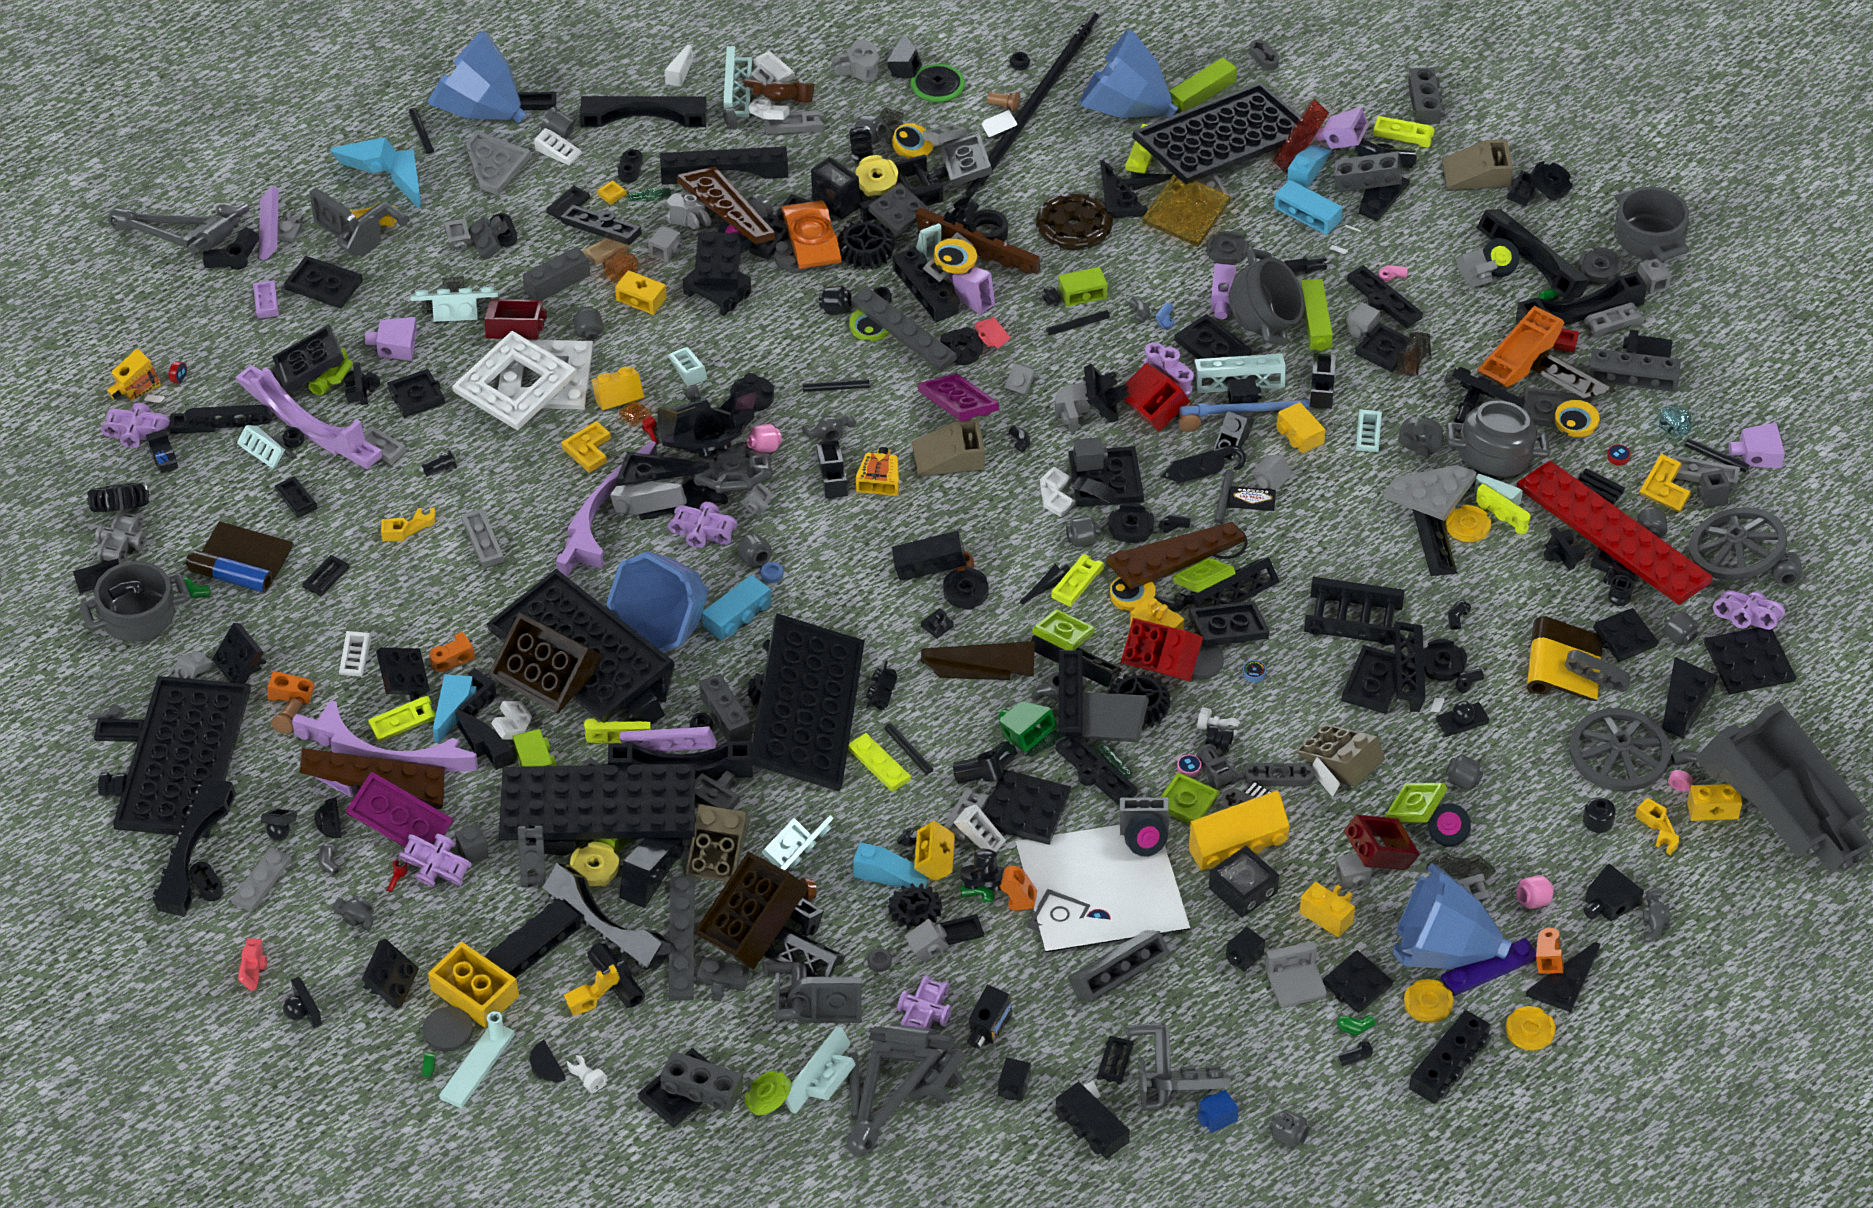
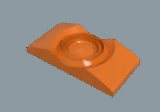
[781,200,841,269]
[1477,306,1564,388]

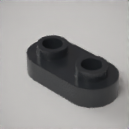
[618,149,643,183]
[490,213,517,247]

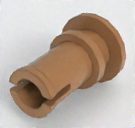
[987,91,1020,112]
[1179,401,1201,432]
[271,698,302,734]

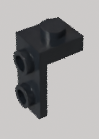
[1623,330,1672,358]
[459,668,497,717]

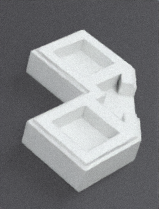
[749,99,790,120]
[1040,467,1075,517]
[491,701,532,740]

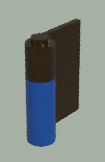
[186,521,294,593]

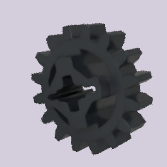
[888,883,942,930]

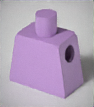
[1316,107,1369,149]
[1211,264,1236,319]
[948,267,995,315]
[365,317,417,361]
[1729,423,1785,468]

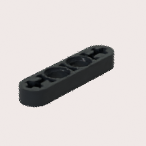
[183,405,272,429]

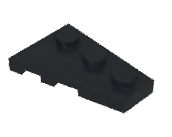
[1359,177,1410,221]

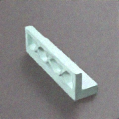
[723,46,752,117]
[1194,353,1286,393]

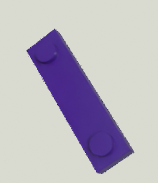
[1441,938,1536,997]

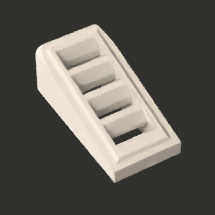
[664,45,693,87]
[534,128,582,166]
[339,631,371,677]
[954,805,1006,852]

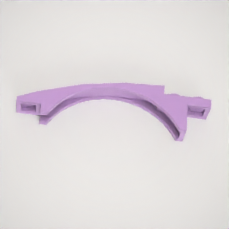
[235,365,383,469]
[556,441,657,577]
[292,700,478,771]

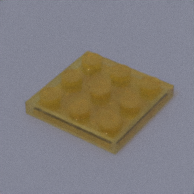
[1143,174,1231,247]

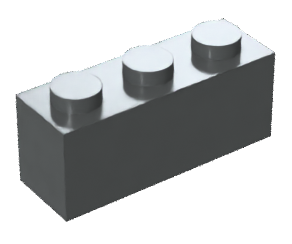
[523,246,590,300]

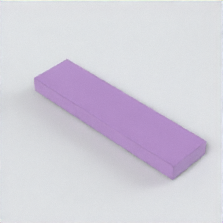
[259,186,279,260]
[619,727,717,752]

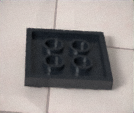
[272,324,345,393]
[1068,446,1144,507]
[1704,627,1796,695]
[984,769,1071,845]

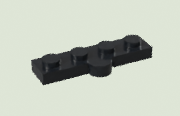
[750,194,810,260]
[560,205,642,245]
[1347,265,1423,329]
[1055,736,1138,806]

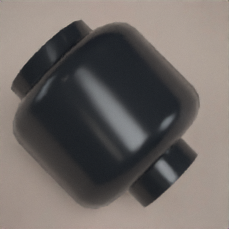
[819,285,852,315]
[1583,797,1616,833]

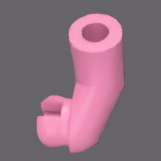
[1378,265,1408,282]

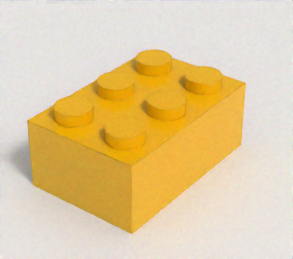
[427,941,519,1029]

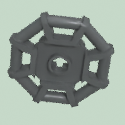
[693,445,773,493]

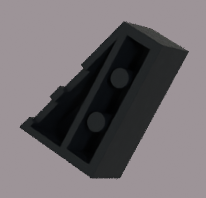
[1662,657,1717,739]
[619,838,684,908]

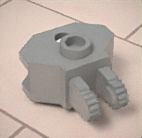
[831,39,879,83]
[666,191,711,230]

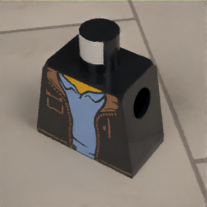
[967,984,1013,1049]

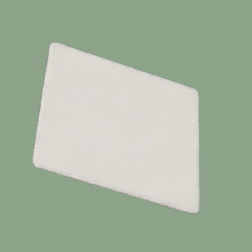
[982,110,1017,137]

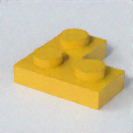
[561,421,611,473]
[1639,454,1691,513]

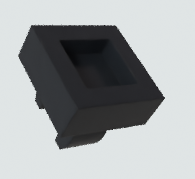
[921,608,954,639]

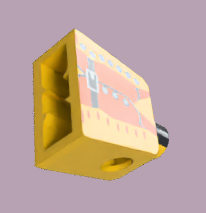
[107,348,161,401]
[856,447,899,496]

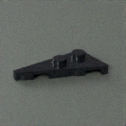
[1100,160,1148,218]
[1444,367,1526,408]
[616,451,705,486]
[639,478,728,520]
[1526,942,1601,1012]

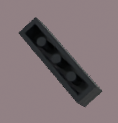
[485,898,580,978]

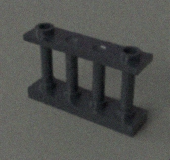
[846,154,943,222]
[1304,577,1405,645]

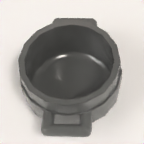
[1614,186,1690,261]
[1229,248,1304,346]
[1446,400,1550,477]
[79,561,191,642]

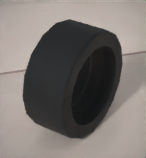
[968,209,1008,242]

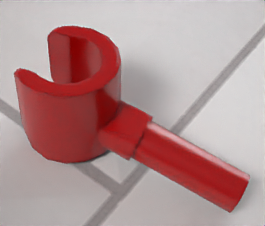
[642,416,659,444]
[386,859,408,893]

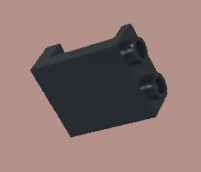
[683,269,752,316]

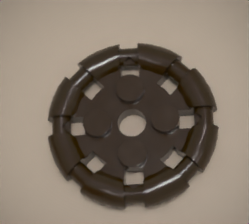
[1036,192,1113,250]

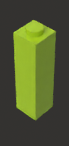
[1169,57,1237,113]
[1301,279,1333,351]

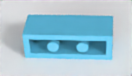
[1274,180,1343,235]
[702,575,772,640]

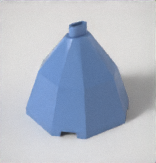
[1078,28,1178,118]
[427,30,527,124]
[606,551,709,652]
[1392,863,1512,969]

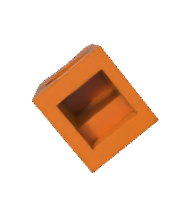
[429,631,475,672]
[267,671,315,705]
[1000,866,1038,911]
[1536,928,1564,974]

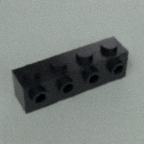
[892,247,960,323]
[1409,1009,1491,1104]

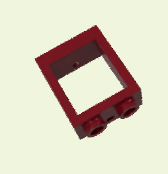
[484,299,547,340]
[1344,814,1420,870]

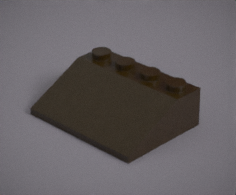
[488,613,602,713]
[693,851,809,970]

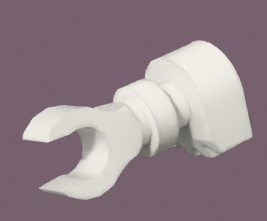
[1197,707,1240,736]
[567,1055,608,1093]

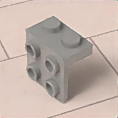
[1265,941,1327,1007]

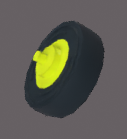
[1483,238,1519,277]

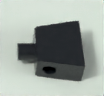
[1583,863,1644,922]

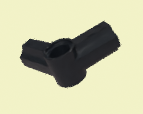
[1355,138,1417,168]
[203,227,259,270]
[953,741,1017,784]

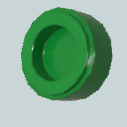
[422,1052,436,1078]

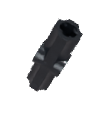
[587,942,645,1008]

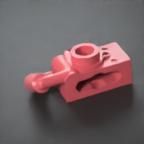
[974,316,1011,349]
[238,938,267,991]

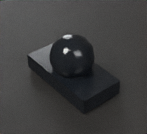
[1436,701,1490,737]
[261,808,297,841]
[283,976,322,1029]

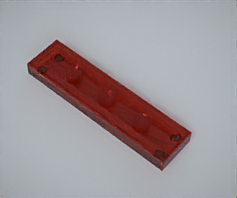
[1272,99,1329,173]

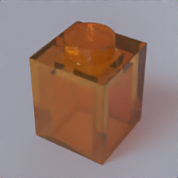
[603,248,638,284]

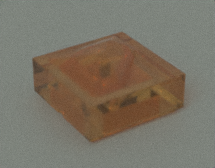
[619,400,651,427]

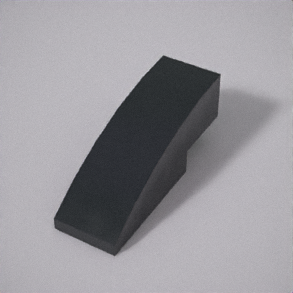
[1310,353,1336,409]
[816,440,848,498]
[455,710,513,770]

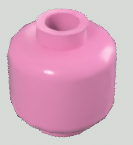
[747,424,782,453]
[1516,875,1554,909]

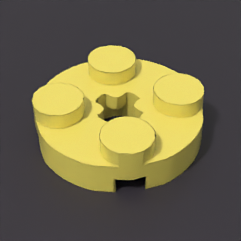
[855,155,898,197]
[570,842,619,887]

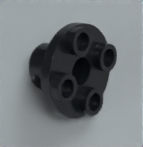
[960,849,1004,891]

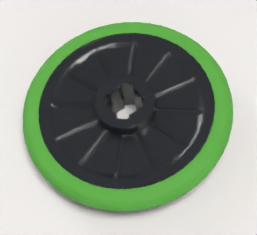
[911,64,965,102]

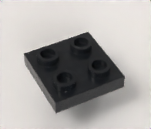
[1083,364,1129,422]
[212,623,266,684]
[376,647,430,695]
[361,939,419,1008]

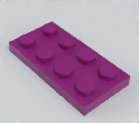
[918,373,999,421]
[345,771,454,848]

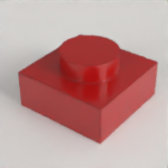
[1553,328,1579,353]

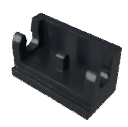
[789,898,824,937]

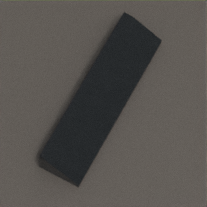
[1412,509,1457,576]
[1031,635,1122,688]

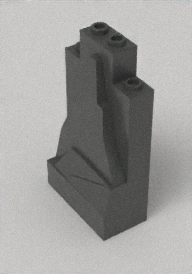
[1695,701,1873,874]

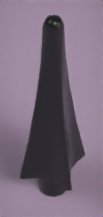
[1123,172,1177,191]
[1020,564,1070,604]

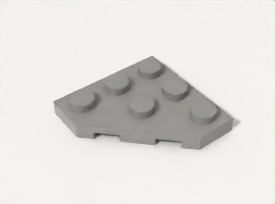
[466,131,531,195]
[1384,465,1476,521]

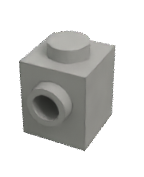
[648,226,682,262]
[1638,258,1671,294]
[1346,302,1380,339]
[1252,455,1293,490]
[1335,853,1374,890]
[905,919,949,962]

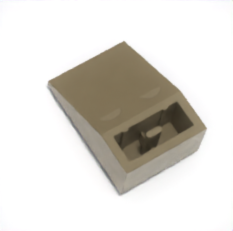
[1442,139,1513,190]
[912,419,985,476]
[1296,724,1385,787]
[685,804,750,882]

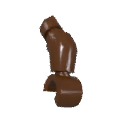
[744,79,815,103]

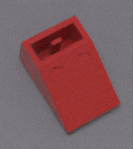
[1122,363,1190,432]
[1120,618,1203,682]

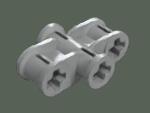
[95,510,146,564]

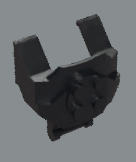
[657,381,757,457]

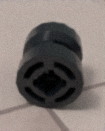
[1608,575,1634,606]
[1205,724,1234,752]
[98,772,127,797]

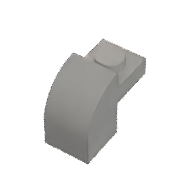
[1456,249,1498,287]
[1055,382,1090,432]

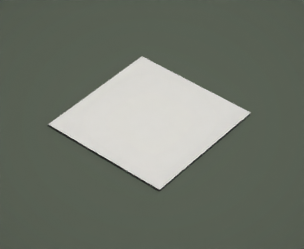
[1015,825,1190,952]

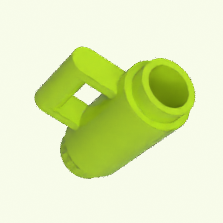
[308,348,353,395]

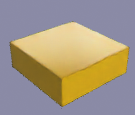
[597,180,627,205]

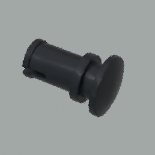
[421,448,457,477]

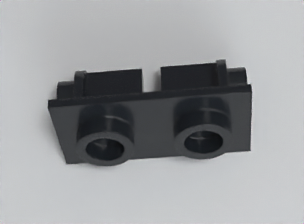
[865,661,898,710]

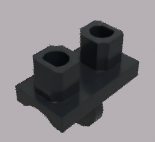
[343,362,380,405]
[1543,527,1585,570]

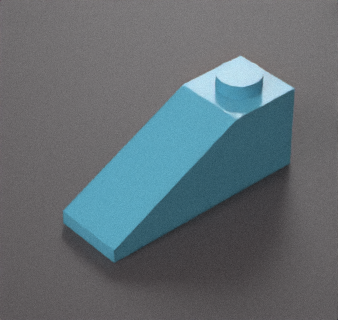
[330,137,396,173]
[1287,144,1332,189]
[386,149,421,207]
[433,674,477,743]
[853,842,929,889]

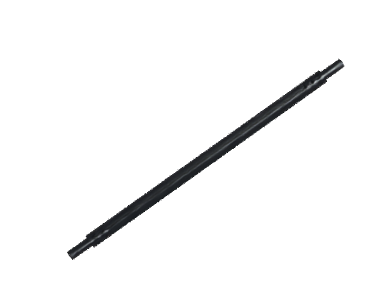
[965,12,1099,197]

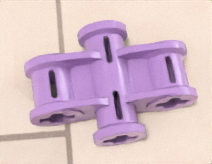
[1144,342,1194,396]
[101,403,170,448]
[668,502,738,548]
[1713,590,1785,630]
[398,834,472,887]
[897,975,952,1029]

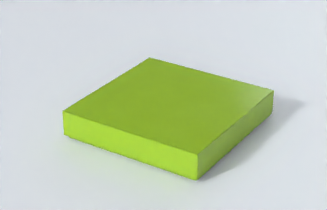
[1172,557,1236,593]
[1032,609,1096,650]
[1160,772,1220,824]
[1385,783,1448,822]

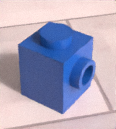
[1197,1090,1239,1133]

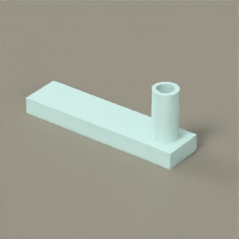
[439,1011,515,1109]

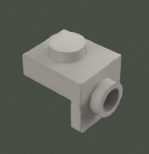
[743,64,775,92]
[444,219,471,250]
[1004,363,1038,396]
[740,483,773,515]
[174,651,214,679]

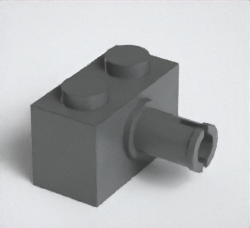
[1120,792,1169,835]

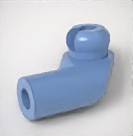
[1155,302,1175,330]

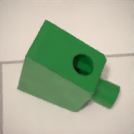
[998,701,1057,753]

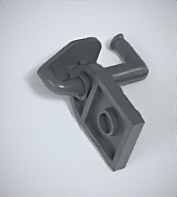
[309,187,410,257]
[762,962,862,1023]
[1124,1023,1230,1111]

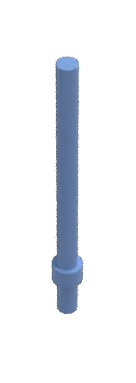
[1180,400,1310,417]

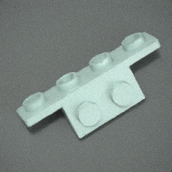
[410,287,499,322]
[761,815,834,870]
[785,1026,856,1113]

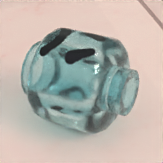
[1659,404,1693,437]

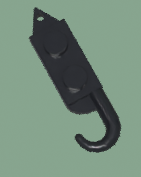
[1160,445,1246,484]

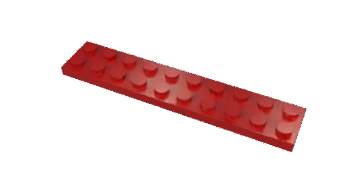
[1517,460,1713,605]

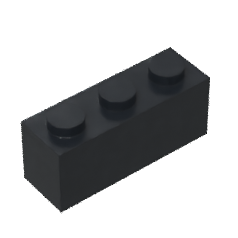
[892,531,967,580]
[1055,1081,1130,1160]

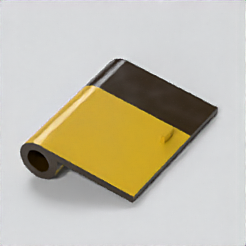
[1527,616,1602,701]

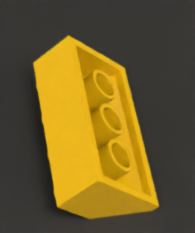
[1189,790,1290,871]

